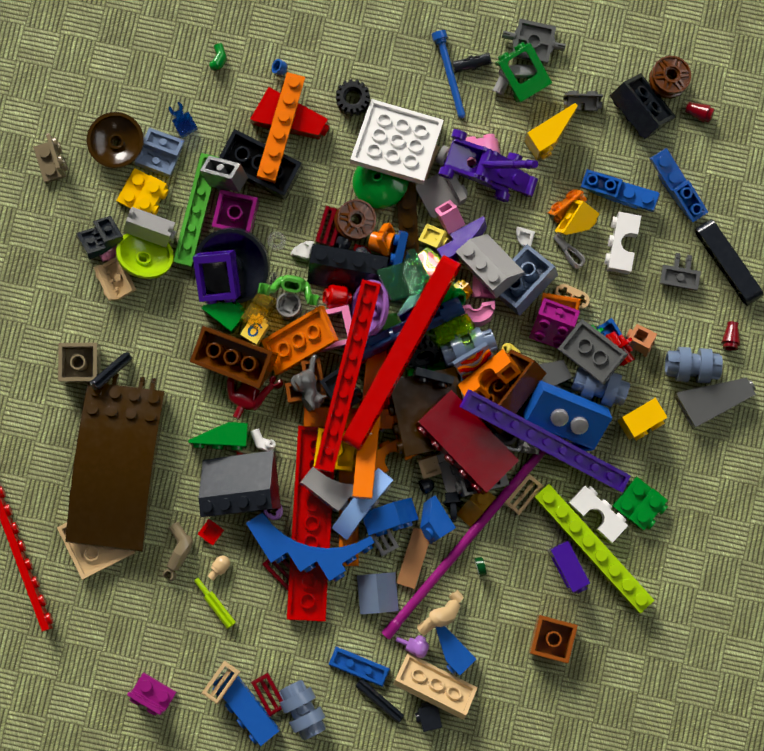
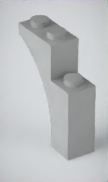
[299,467,391,512]

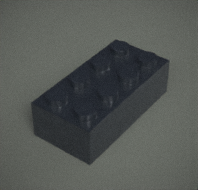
[219,129,303,201]

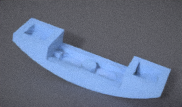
[332,468,393,540]

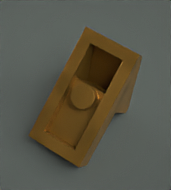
[457,491,496,527]

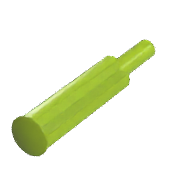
[194,578,236,629]

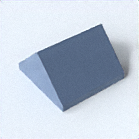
[357,572,399,614]

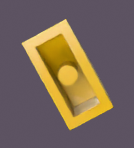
[555,200,599,235]

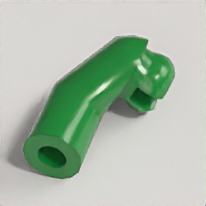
[209,43,227,71]

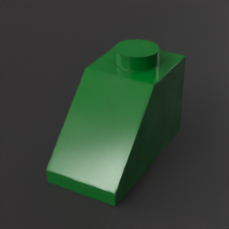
[201,302,247,333]

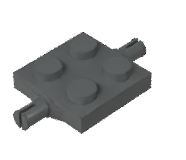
[502,19,566,64]

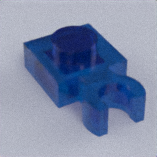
[169,102,198,138]

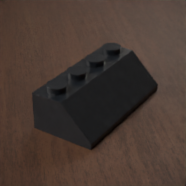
[307,244,389,292]

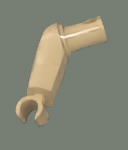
[417,590,464,636]

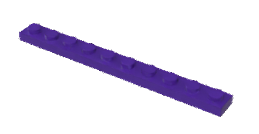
[459,389,631,493]

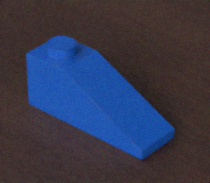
[435,626,476,675]

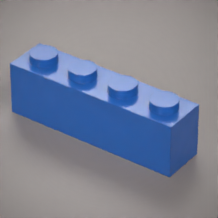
[213,671,280,746]

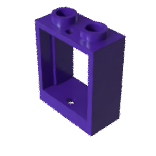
[193,250,241,304]
[548,541,590,594]

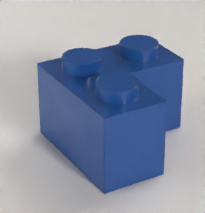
[363,498,419,537]

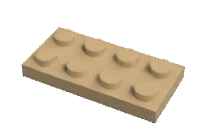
[393,653,478,720]

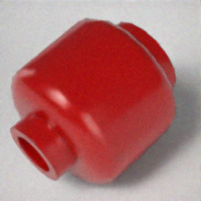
[322,285,352,309]

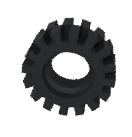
[336,79,370,116]
[408,335,441,369]

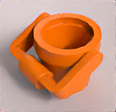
[368,223,396,257]

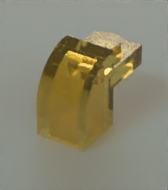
[241,294,277,330]

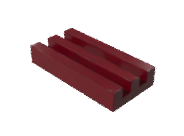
[315,205,338,247]
[262,559,290,590]
[251,673,283,717]

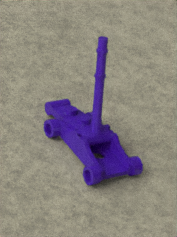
[438,129,538,202]

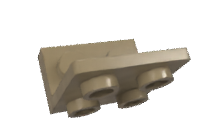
[33,133,68,184]

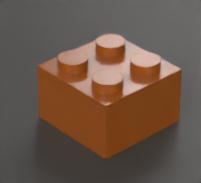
[528,615,578,663]

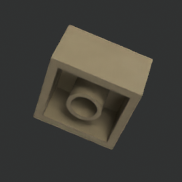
[58,343,101,384]

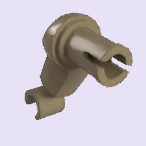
[163,522,193,581]

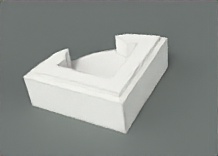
[516,227,535,248]
[291,241,314,261]

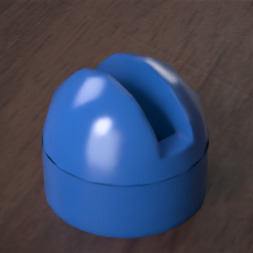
[272,59,288,75]

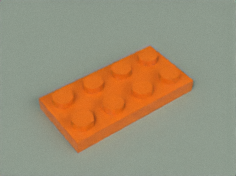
[261,306,339,375]

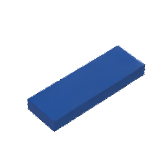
[328,646,390,687]

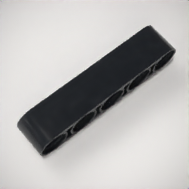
[694,219,764,306]

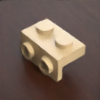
[94,257,136,301]

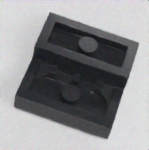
[76,216,123,260]

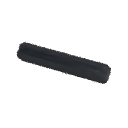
[90,352,132,390]
[356,679,404,723]

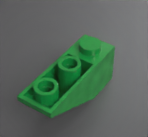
[188,422,249,451]

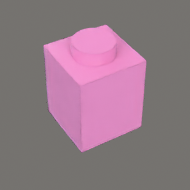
[434,200,465,234]

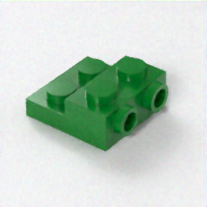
[612,476,668,531]

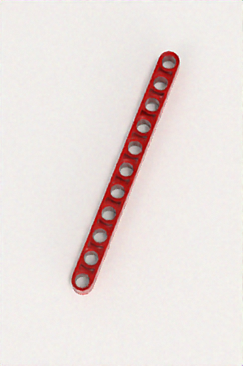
[342,255,461,451]

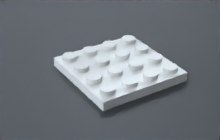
[350,99,444,185]

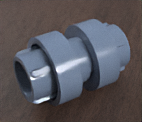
[439,327,498,368]
[665,347,723,383]
[571,367,630,408]
[279,680,326,740]

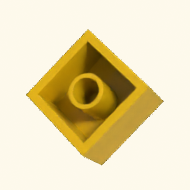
[617,397,668,441]

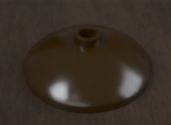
[86,112,144,168]

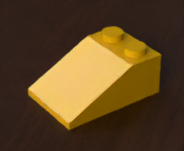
[524,103,577,160]

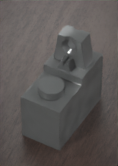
[200,156,248,192]

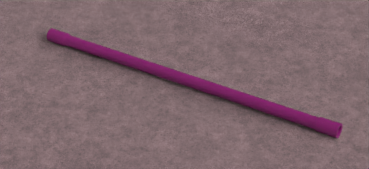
[381,434,561,640]

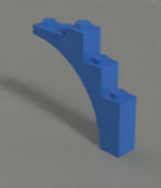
[246,513,375,582]

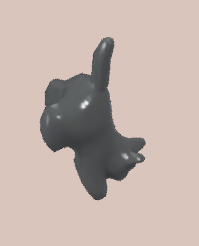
[291,354,327,412]

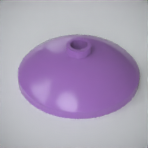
[350,280,389,337]

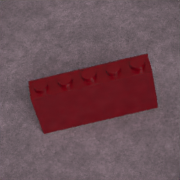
[415,390,519,495]

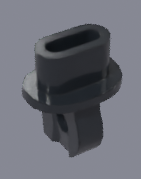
[443,492,463,522]

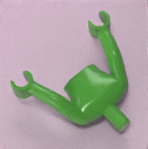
[257,275,320,307]

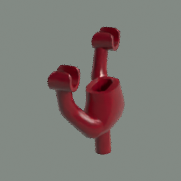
[227,376,283,420]

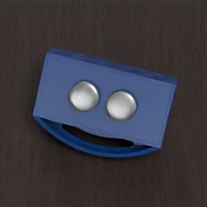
[523,380,612,451]

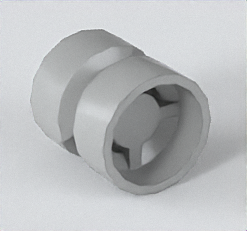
[276,292,302,321]

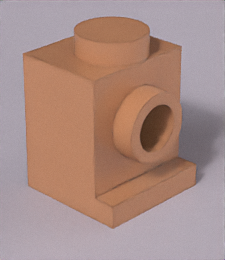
[625,324,657,357]

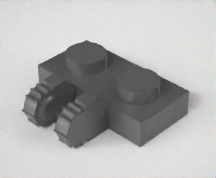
[659,253,701,291]

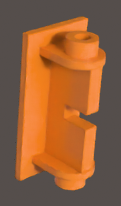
[547,189,587,224]

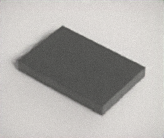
[558,319,628,385]

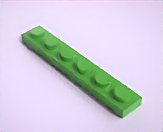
[173,153,219,267]

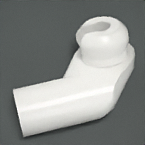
[250,429,276,451]

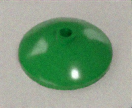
[353,166,409,209]

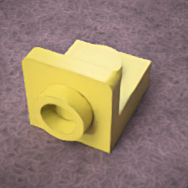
[418,224,451,249]

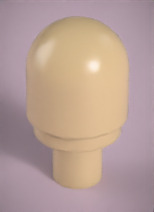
[208,555,230,581]

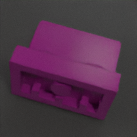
[529,298,580,349]
[127,672,177,716]

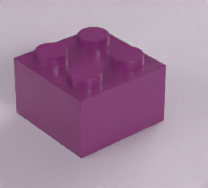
[212,190,259,233]

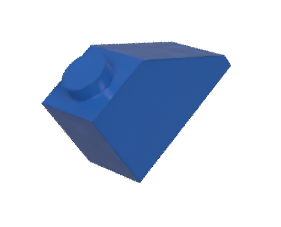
[420,496,456,544]

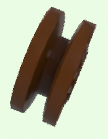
[649,55,691,99]
[334,199,376,241]

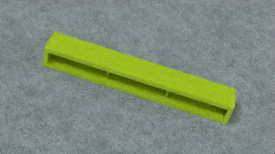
[533,484,655,614]

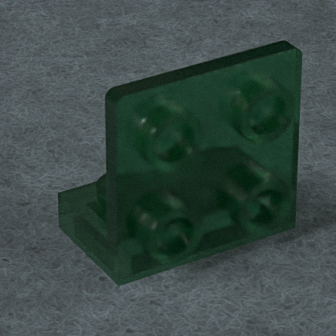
[377,249,430,301]

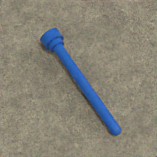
[431,30,465,119]

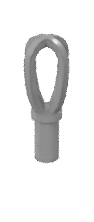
[553,234,585,269]

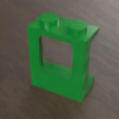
[495,42,552,102]

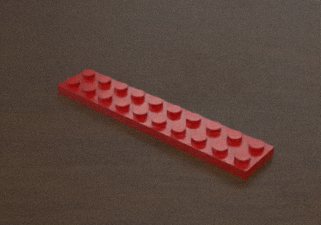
[287,425,334,621]

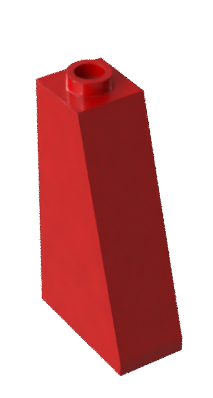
[250,87,330,140]

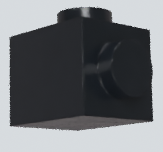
[415,701,442,732]

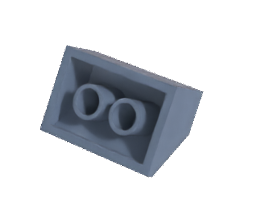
[498,244,558,316]

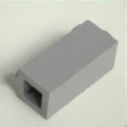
[123,207,176,247]

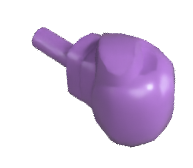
[396,635,429,658]

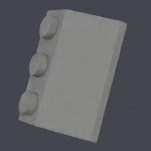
[455,234,525,298]

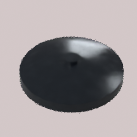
[194,227,270,304]

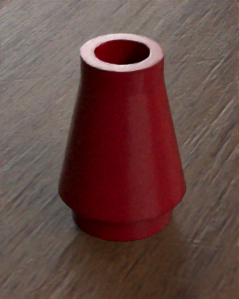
[685,102,715,123]
[721,321,740,351]

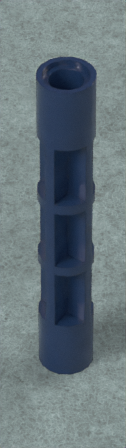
[362,296,466,361]

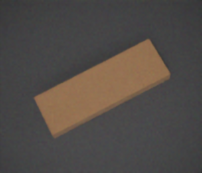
[396,528,429,589]

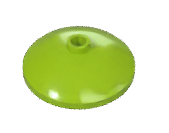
[116,233,173,279]

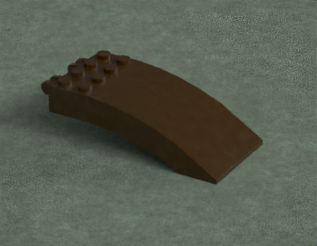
[65,374,166,552]

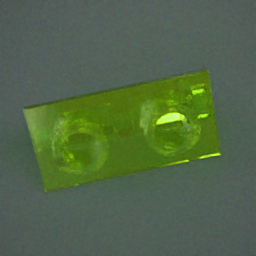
[433,314,475,345]

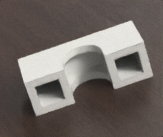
[604,212,641,275]
[568,486,628,543]

